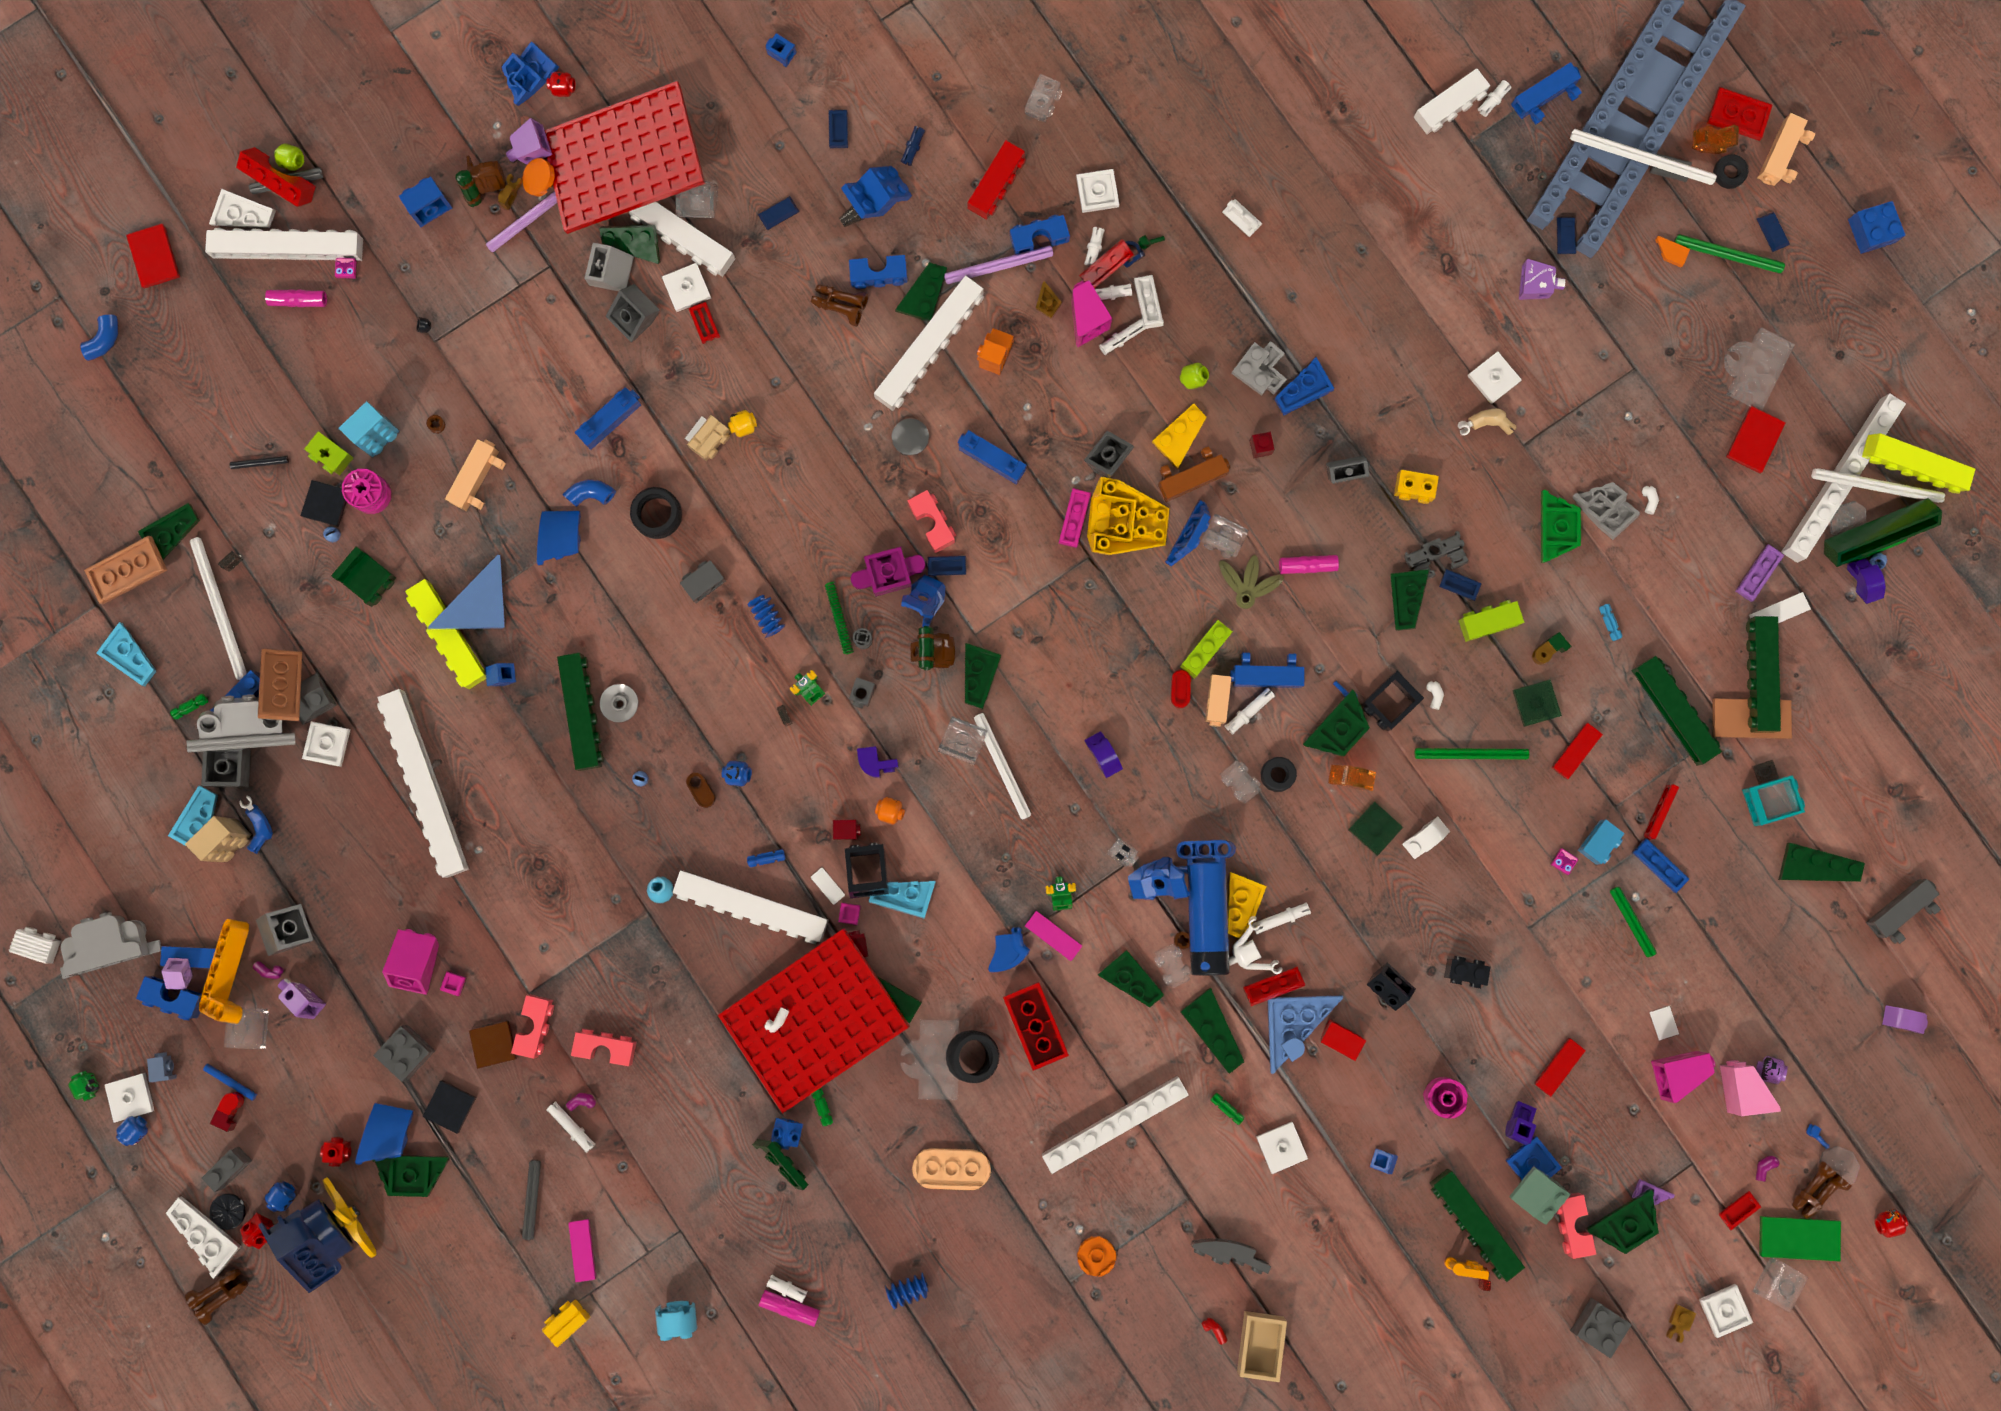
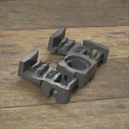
[1404,531,1469,580]

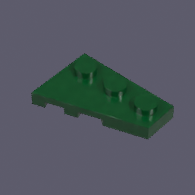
[1390,569,1430,631]

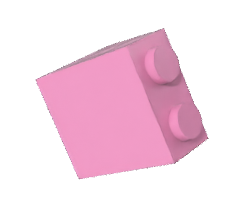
[1720,1060,1781,1116]

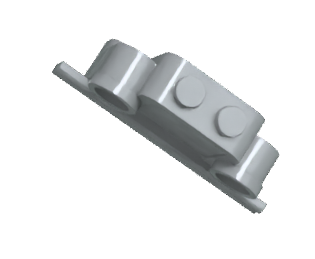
[187,694,295,752]
[60,912,162,979]

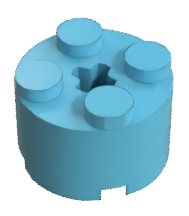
[655,1301,697,1341]

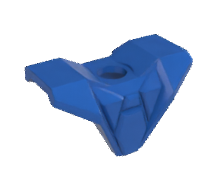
[901,575,945,627]
[1128,857,1190,900]

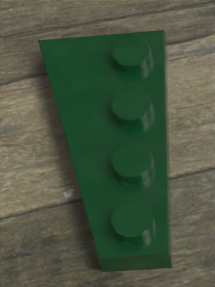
[1778,843,1865,882]

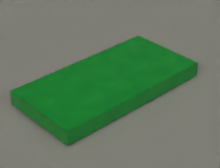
[1759,1216,1841,1262]

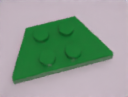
[1541,490,1581,563]

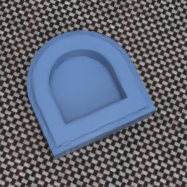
[1281,1038,1305,1062]

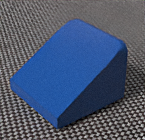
[1370,1148,1398,1175]

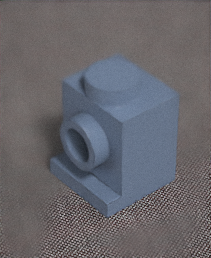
[147,1052,177,1083]

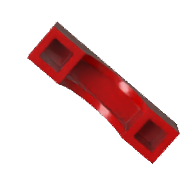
[236,147,316,207]

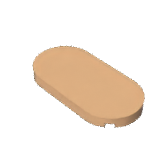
[912,1148,991,1190]

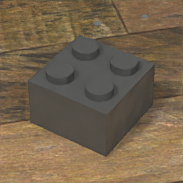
[201,748,251,787]
[373,1025,435,1082]
[1570,1298,1631,1359]

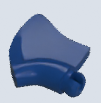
[988,927,1030,972]

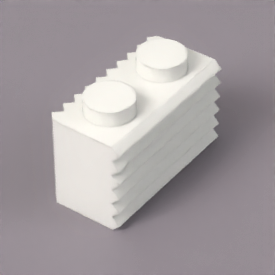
[9,927,61,964]

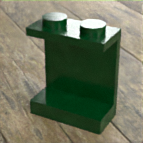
[331,547,396,607]

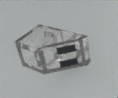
[1106,838,1139,868]

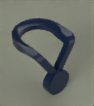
[1124,241,1145,268]

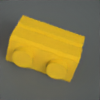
[542,1299,591,1348]

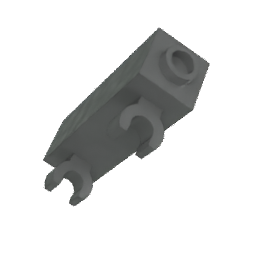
[1866,879,1941,944]

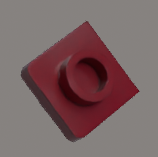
[848,930,869,957]

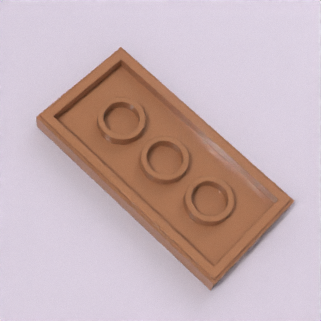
[84,536,167,604]
[258,649,302,721]
[1712,699,1792,739]

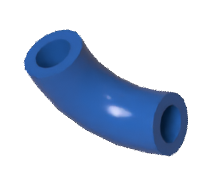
[80,315,118,361]
[562,479,616,507]

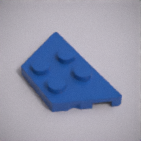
[1165,500,1211,566]

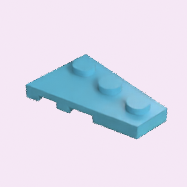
[97,622,156,686]

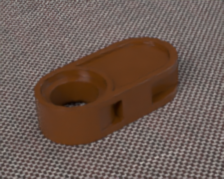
[686,773,715,808]

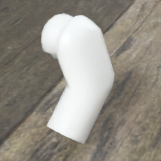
[1642,486,1659,515]
[1426,681,1444,710]
[764,1008,789,1033]

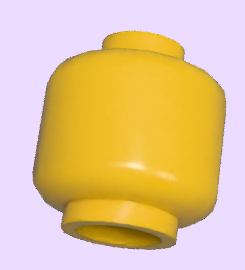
[727,410,757,437]

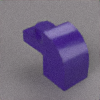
[1847,558,1886,604]
[1084,731,1123,778]
[857,746,899,778]
[1505,1101,1537,1145]

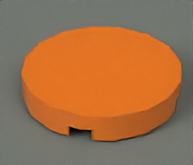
[522,158,555,197]
[1077,1236,1116,1277]

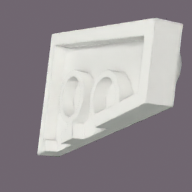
[209,189,276,228]

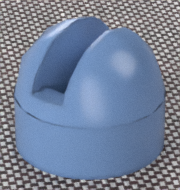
[323,526,341,542]
[1870,553,1887,569]
[632,771,649,787]

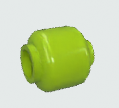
[274,143,304,171]
[1180,363,1209,389]

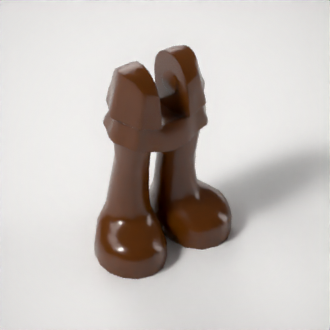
[811,285,868,327]
[1792,1160,1852,1219]
[185,1269,248,1325]

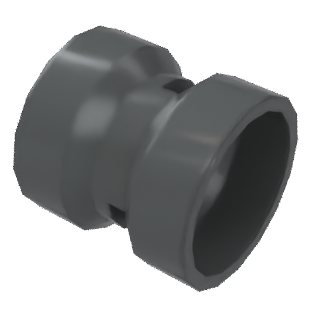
[853,628,873,649]

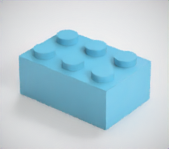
[339,401,399,457]

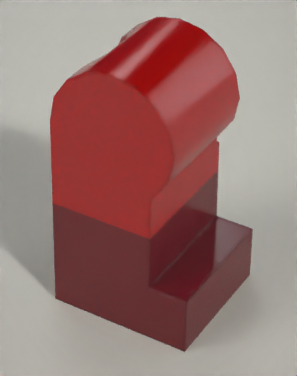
[210,1092,244,1132]

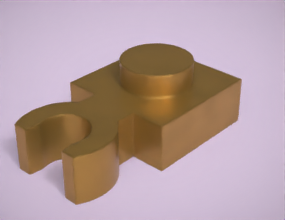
[1666,1304,1697,1343]

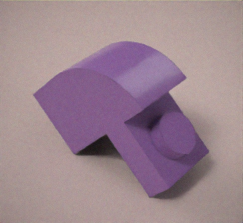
[1882,1005,1928,1034]

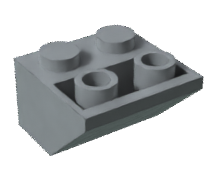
[585,243,634,291]

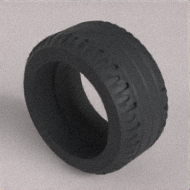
[630,487,682,539]
[946,1030,999,1083]

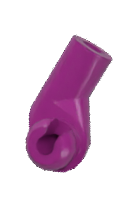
[253,961,284,979]
[566,1093,596,1111]
[1755,1156,1780,1182]

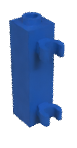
[1511,62,1582,125]
[575,387,641,450]
[957,430,1027,485]
[1230,653,1304,688]

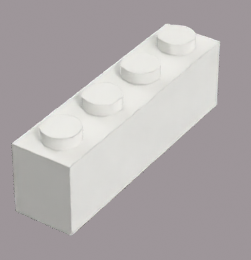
[1414,69,1490,134]

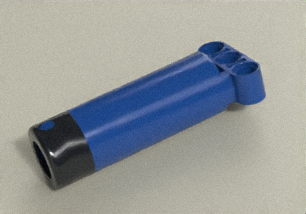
[1176,840,1236,976]

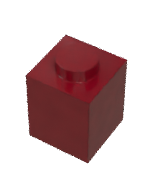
[1249,431,1275,459]
[833,820,861,840]

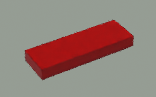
[1079,239,1134,288]
[1552,723,1603,780]
[1643,784,1679,840]
[1243,967,1305,1006]
[1534,1038,1586,1097]

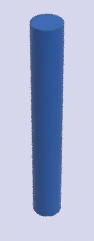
[203,1064,257,1101]

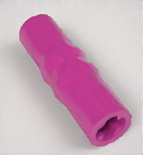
[265,289,327,307]
[1279,555,1339,574]
[759,1290,820,1327]

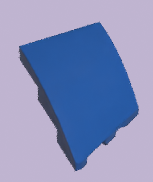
[502,41,559,106]
[537,511,581,565]
[355,1103,414,1165]

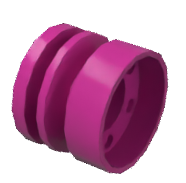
[342,469,391,514]

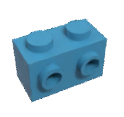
[1577,819,1625,865]

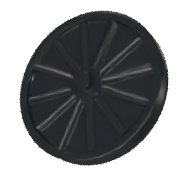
[209,1193,245,1230]

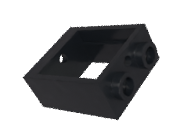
[1361,671,1424,731]
[845,843,889,899]

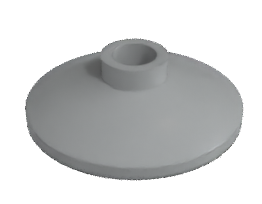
[600,684,639,722]

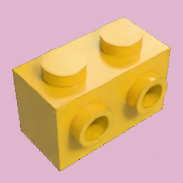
[1394,470,1439,504]

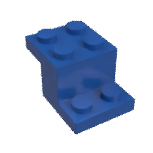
[841,166,912,219]

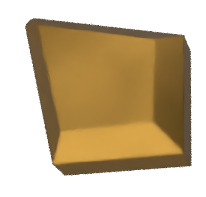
[1036,281,1062,319]

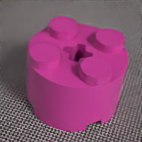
[1423,1077,1468,1119]

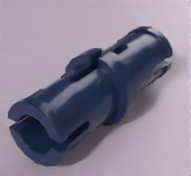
[900,126,925,166]

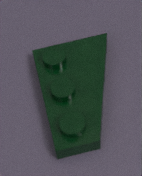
[599,225,661,264]
[895,262,947,322]
[138,503,200,560]
[965,643,1001,710]
[1097,950,1164,1008]
[752,1139,809,1190]

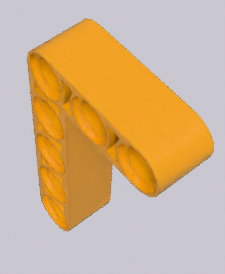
[199,919,249,1024]

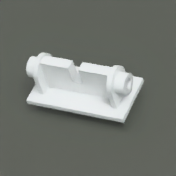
[1222,199,1262,237]

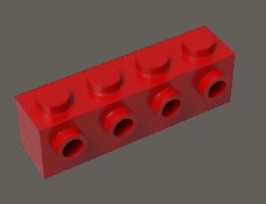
[967,140,1026,220]

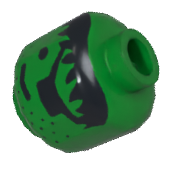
[68,1071,100,1102]

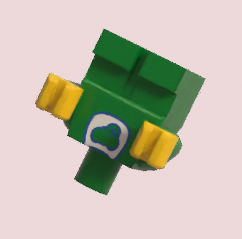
[790,670,825,706]
[1045,877,1076,911]

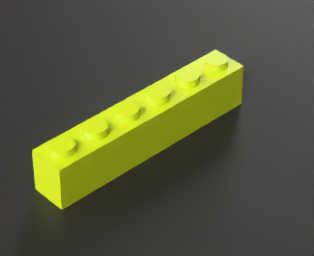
[1862,433,1976,494]
[405,579,486,689]

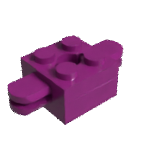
[851,547,925,597]

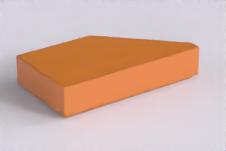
[1655,236,1690,268]

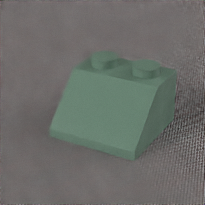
[1509,1166,1571,1225]

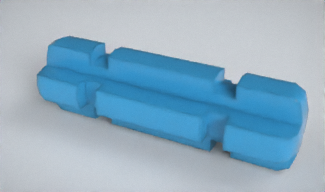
[1599,604,1623,641]

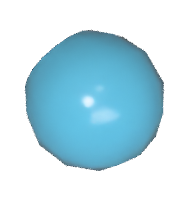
[647,876,674,903]

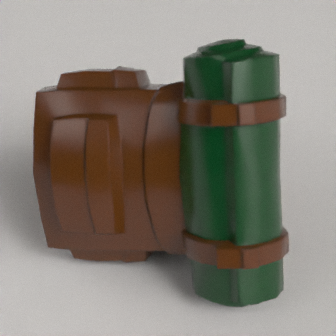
[455,155,506,207]
[911,626,955,671]

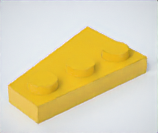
[1152,404,1206,470]

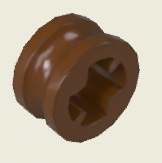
[426,415,445,434]
[1174,932,1190,949]

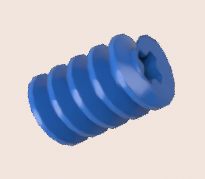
[747,595,785,638]
[885,1272,929,1309]

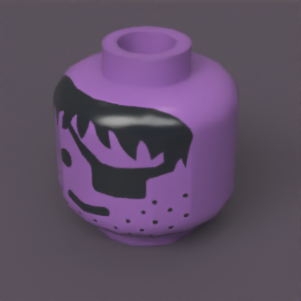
[1756,1056,1788,1084]

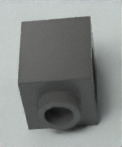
[849,677,876,709]

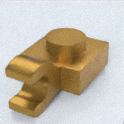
[498,174,522,210]

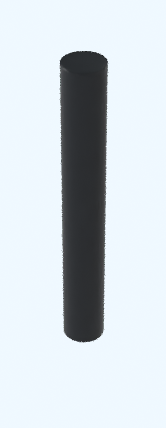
[230,456,289,469]

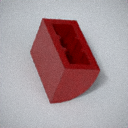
[1320,1019,1366,1061]

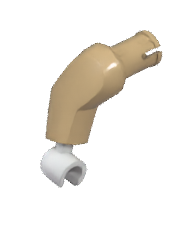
[1458,409,1516,435]

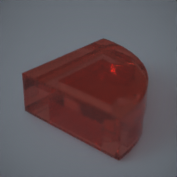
[1479,1267,1491,1291]

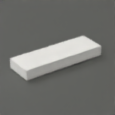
[1134,275,1164,329]
[1749,592,1811,623]

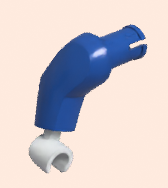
[240,796,273,854]

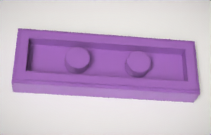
[1736,544,1784,602]

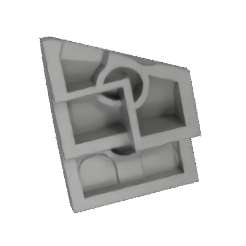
[1573,482,1640,540]

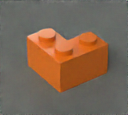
[977,328,1014,375]

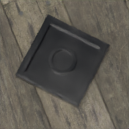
[300,480,347,527]
[422,1080,477,1134]

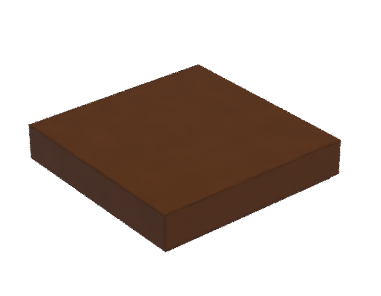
[469,1021,517,1069]

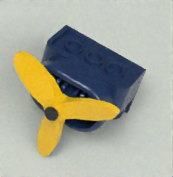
[258,1177,377,1293]

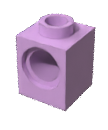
[162,958,193,989]

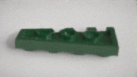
[1180,988,1244,1074]

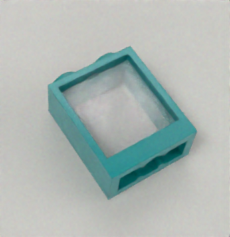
[1742,775,1805,826]

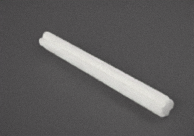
[974,713,1031,819]

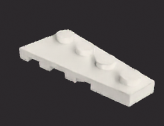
[166,1196,241,1279]

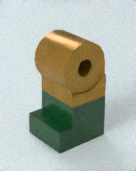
[1532,632,1572,665]

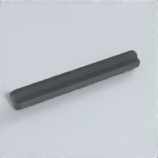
[249,167,324,194]
[522,1160,541,1240]

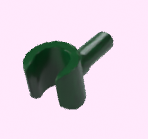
[1137,235,1165,250]

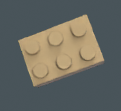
[185,816,251,862]
[1237,1311,1287,1382]

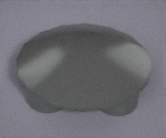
[891,418,929,456]

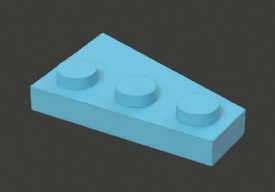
[168,785,218,846]
[869,881,936,919]

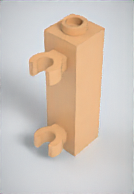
[1757,113,1815,186]
[445,439,506,511]

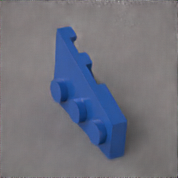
[1275,357,1334,416]

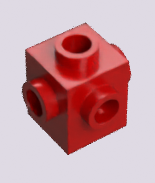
[320,1137,352,1167]
[240,1213,274,1249]

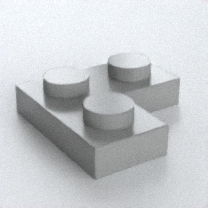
[1259,341,1287,395]
[1231,342,1274,396]

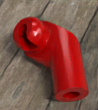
[1201,1318,1228,1345]

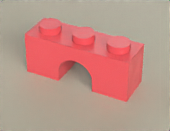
[907,490,956,553]
[511,995,554,1059]
[571,1029,637,1066]
[1556,1192,1596,1259]

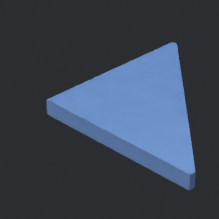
[428,555,505,629]
[1267,996,1343,1074]

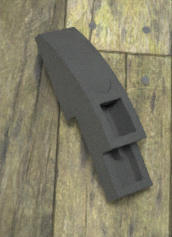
[1191,1238,1271,1274]

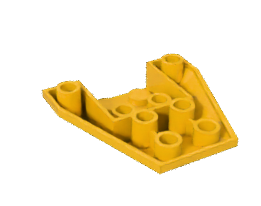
[1087,477,1169,555]

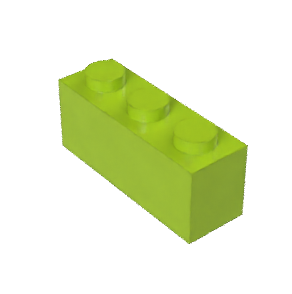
[1458,600,1525,642]
[1180,620,1233,679]

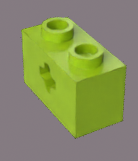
[304,431,354,475]

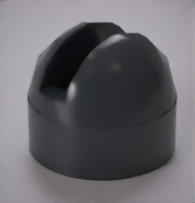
[416,317,431,333]

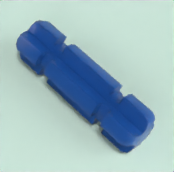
[747,849,785,867]

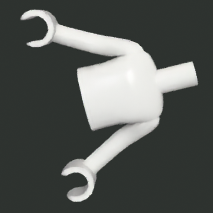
[1229,916,1282,974]

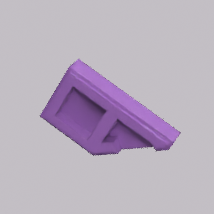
[1632,1179,1675,1205]

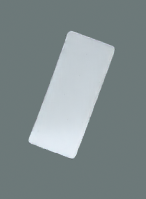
[811,868,845,905]

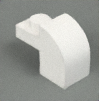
[1402,816,1450,859]

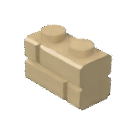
[687,415,730,461]

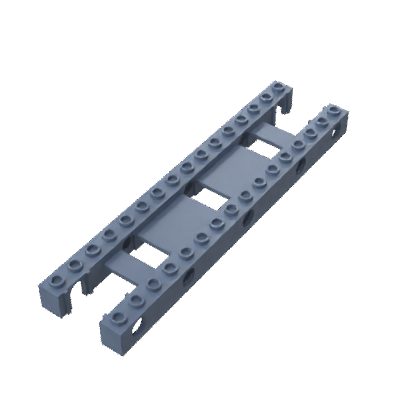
[1527,0,1746,258]

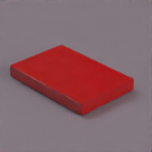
[1707,87,1773,141]
[126,224,180,289]
[1726,406,1786,473]

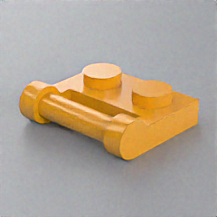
[1444,1257,1489,1280]

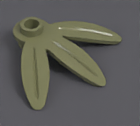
[1219,555,1284,609]

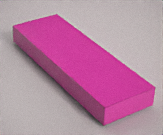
[1058,488,1091,548]
[1025,911,1082,961]
[568,1219,596,1282]

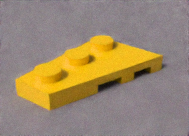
[1228,872,1267,938]

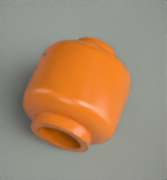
[875,797,905,825]

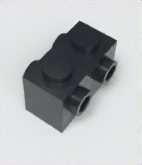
[1444,956,1491,989]
[1366,963,1416,1011]

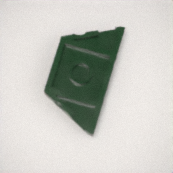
[1303,689,1370,757]
[372,1155,449,1197]
[1586,1189,1659,1254]

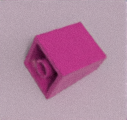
[1071,280,1112,347]
[382,929,439,995]
[1651,1051,1715,1103]

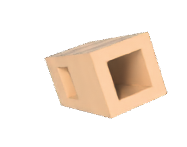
[1205,674,1231,727]

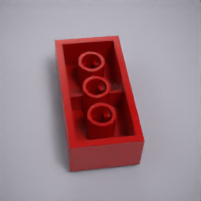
[1003,982,1069,1071]

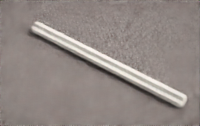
[1570,129,1717,185]
[1811,468,1945,503]
[190,537,247,680]

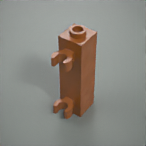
[1158,446,1230,503]

